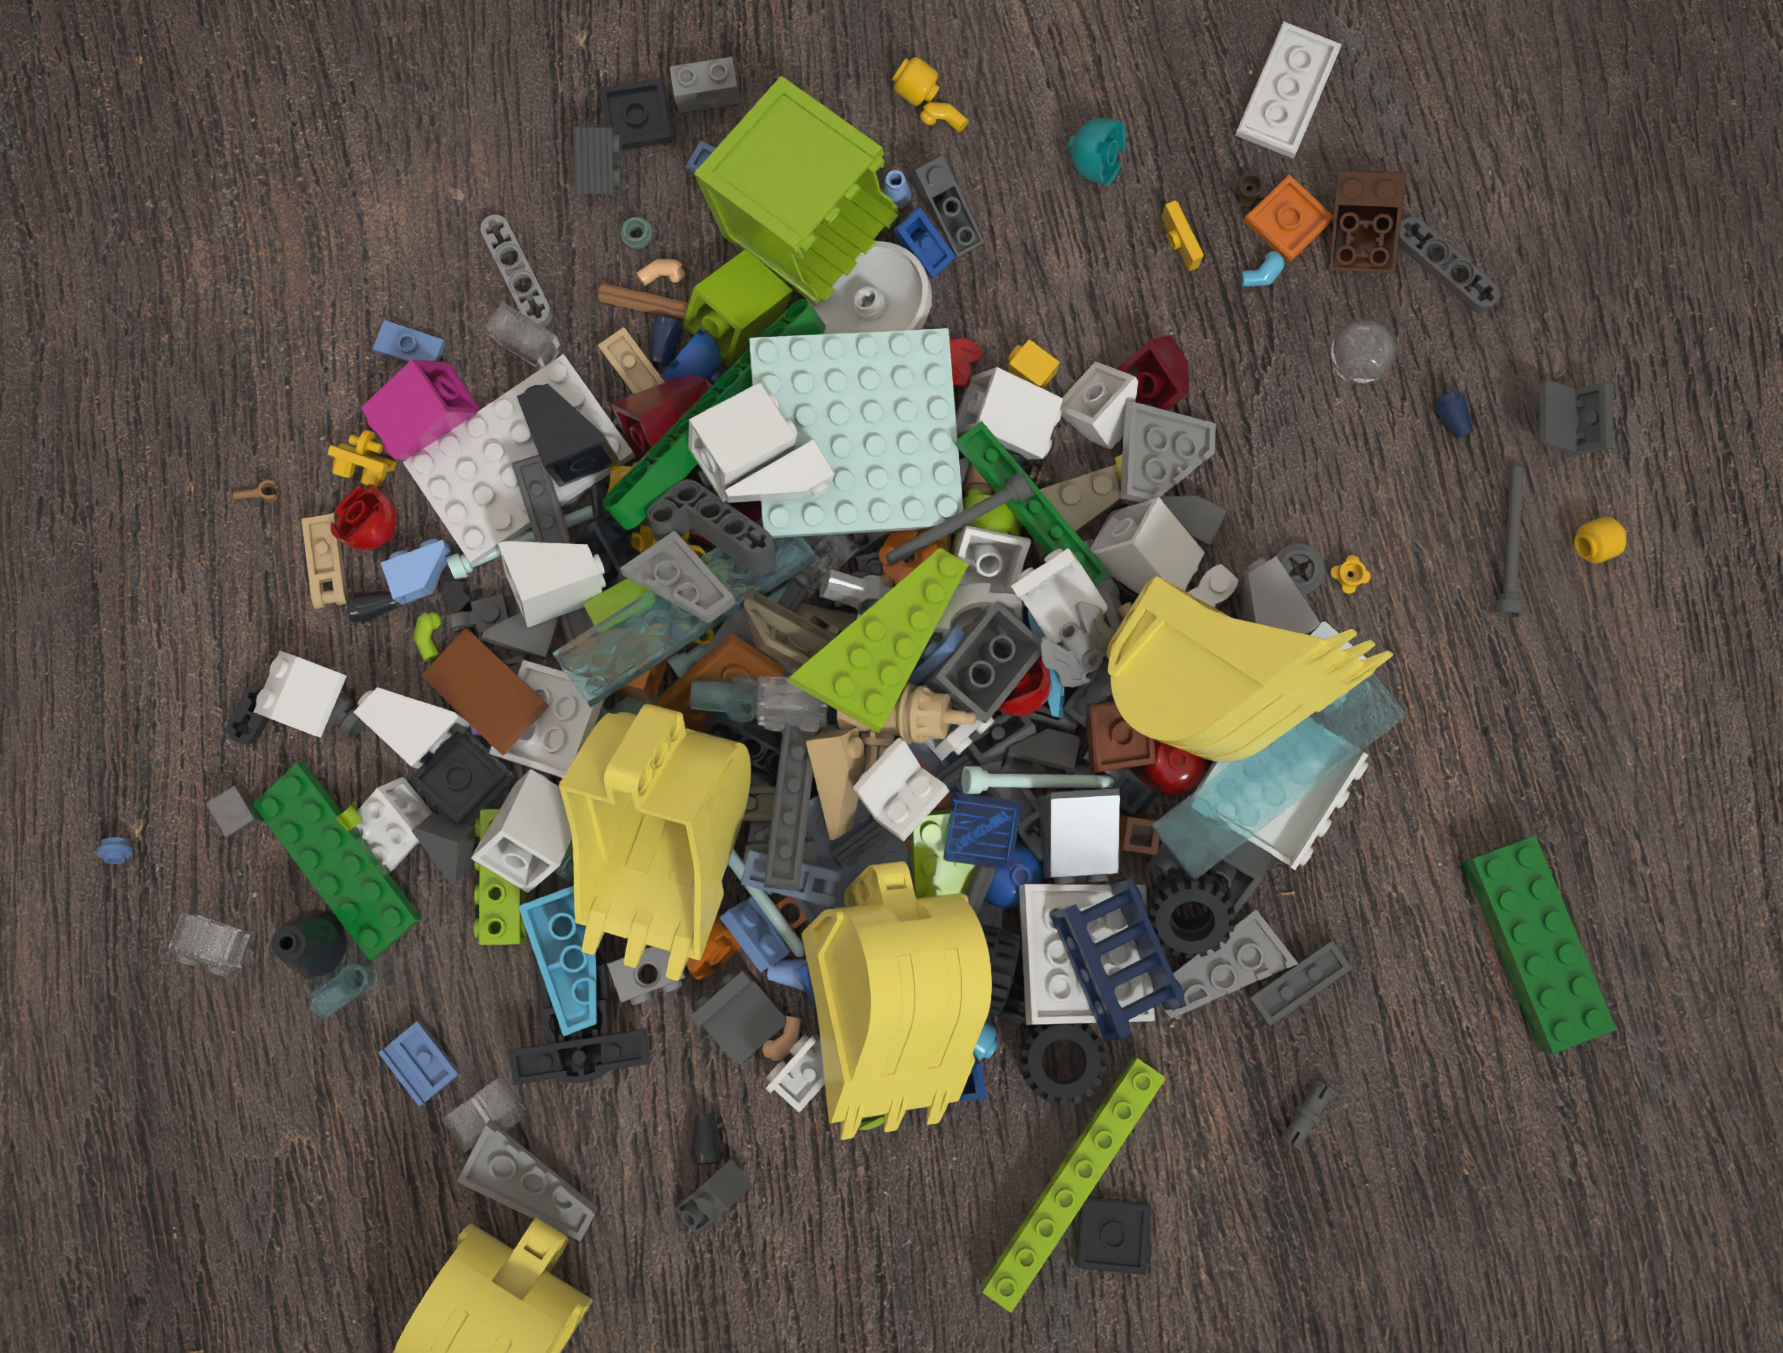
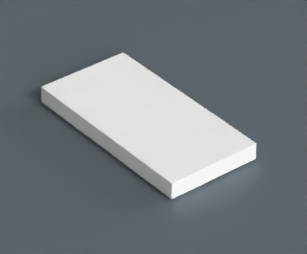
[1235,21,1342,159]

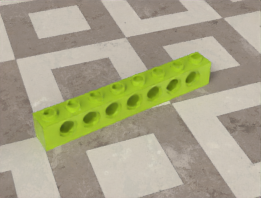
[981,1056,1166,1313]

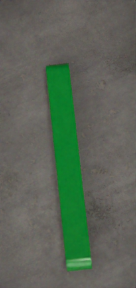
[603,299,826,530]

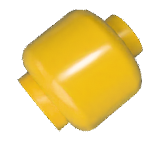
[891,57,940,106]
[1574,516,1627,564]

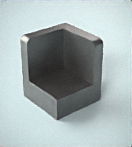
[206,785,265,837]

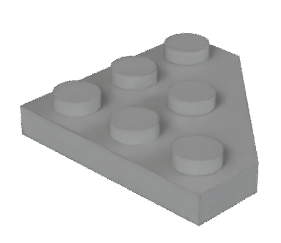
[1120,401,1216,503]

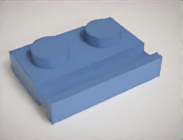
[720,897,792,973]
[378,1021,461,1106]

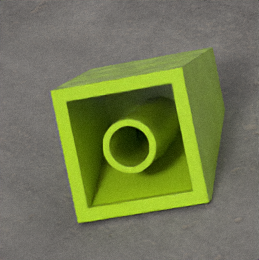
[683,249,793,367]

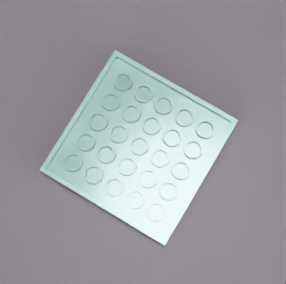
[749,328,963,538]

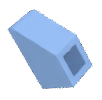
[381,539,453,605]

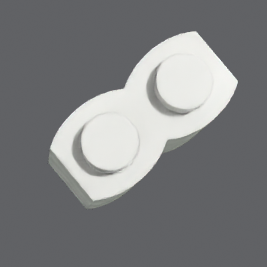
[1188,564,1239,608]

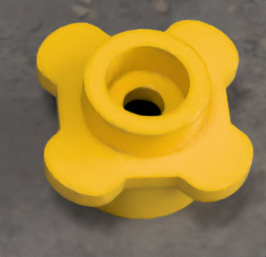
[1331,555,1370,594]

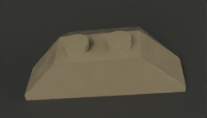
[743,587,836,673]

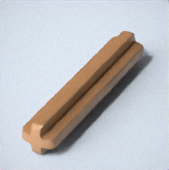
[598,283,689,321]

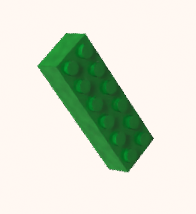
[1461,836,1617,1054]

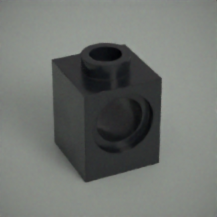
[1110,766,1163,816]

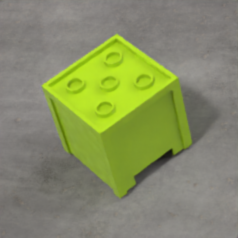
[694,76,899,306]

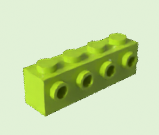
[474,809,527,945]

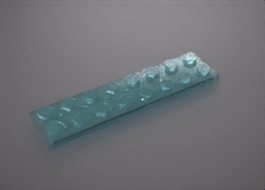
[552,518,817,708]
[1151,673,1407,880]

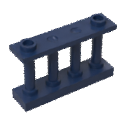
[1050,878,1187,1041]

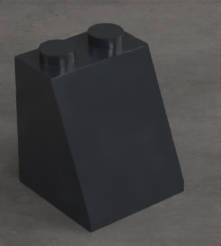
[517,383,620,488]

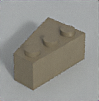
[1024,466,1122,565]

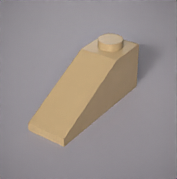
[806,727,865,840]

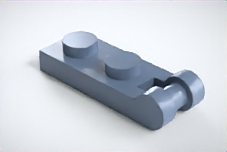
[741,849,844,907]

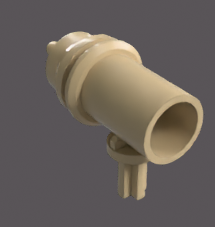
[837,684,976,772]

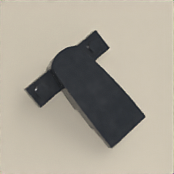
[508,933,651,1085]

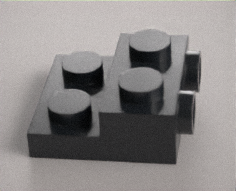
[574,516,641,592]

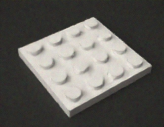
[1019,884,1155,1025]

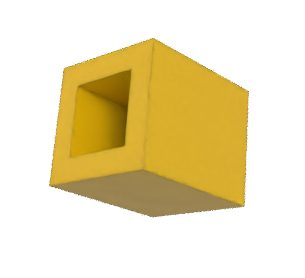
[1007,339,1060,389]

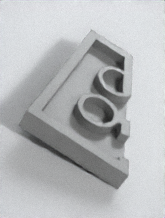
[620,530,736,623]

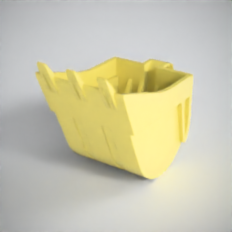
[1107,576,1393,762]
[559,703,751,981]
[801,861,992,1140]
[393,1217,593,1353]

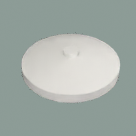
[806,241,932,334]

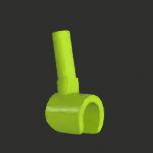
[336,802,364,832]

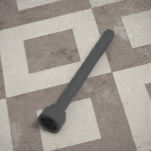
[1495,463,1524,618]
[886,471,1034,564]

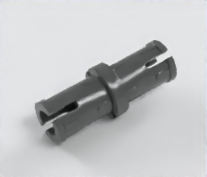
[1281,1079,1335,1150]

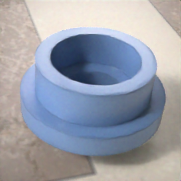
[97,837,133,864]

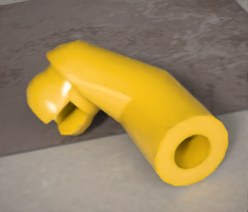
[920,102,969,132]

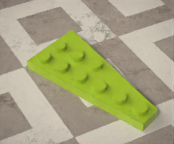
[787,548,969,733]

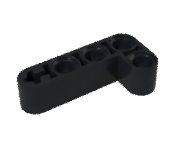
[697,703,818,792]

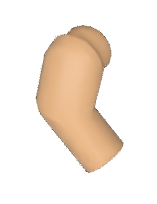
[636,259,685,286]
[762,1016,802,1061]

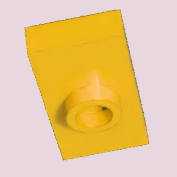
[1161,200,1204,272]

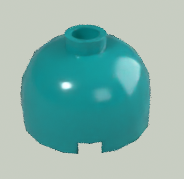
[1068,118,1126,184]

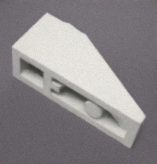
[724,439,835,503]

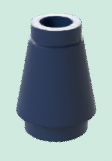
[649,316,682,366]
[1434,388,1474,439]

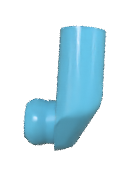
[1240,251,1284,287]

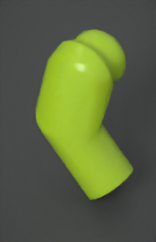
[413,611,441,662]

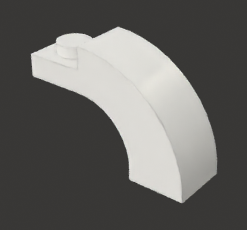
[927,583,1024,644]

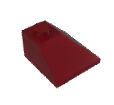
[1116,335,1189,411]

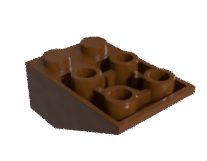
[1329,169,1407,273]

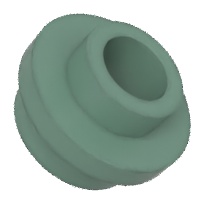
[620,217,653,249]

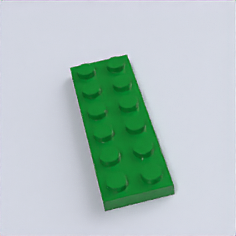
[252,762,422,961]

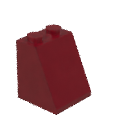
[611,374,712,462]

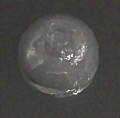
[1330,317,1398,384]

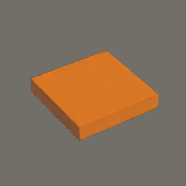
[1243,175,1334,264]

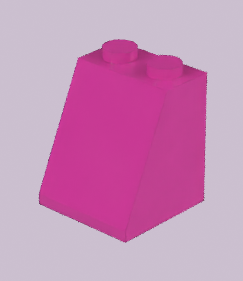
[361,359,481,460]

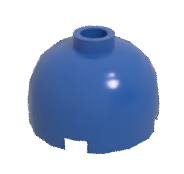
[660,327,722,385]
[984,843,1045,909]

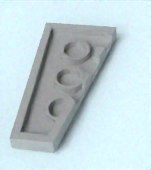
[1153,909,1298,1019]
[457,1119,598,1242]

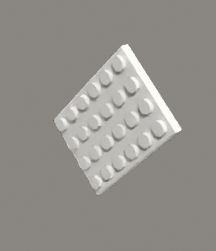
[403,354,635,566]

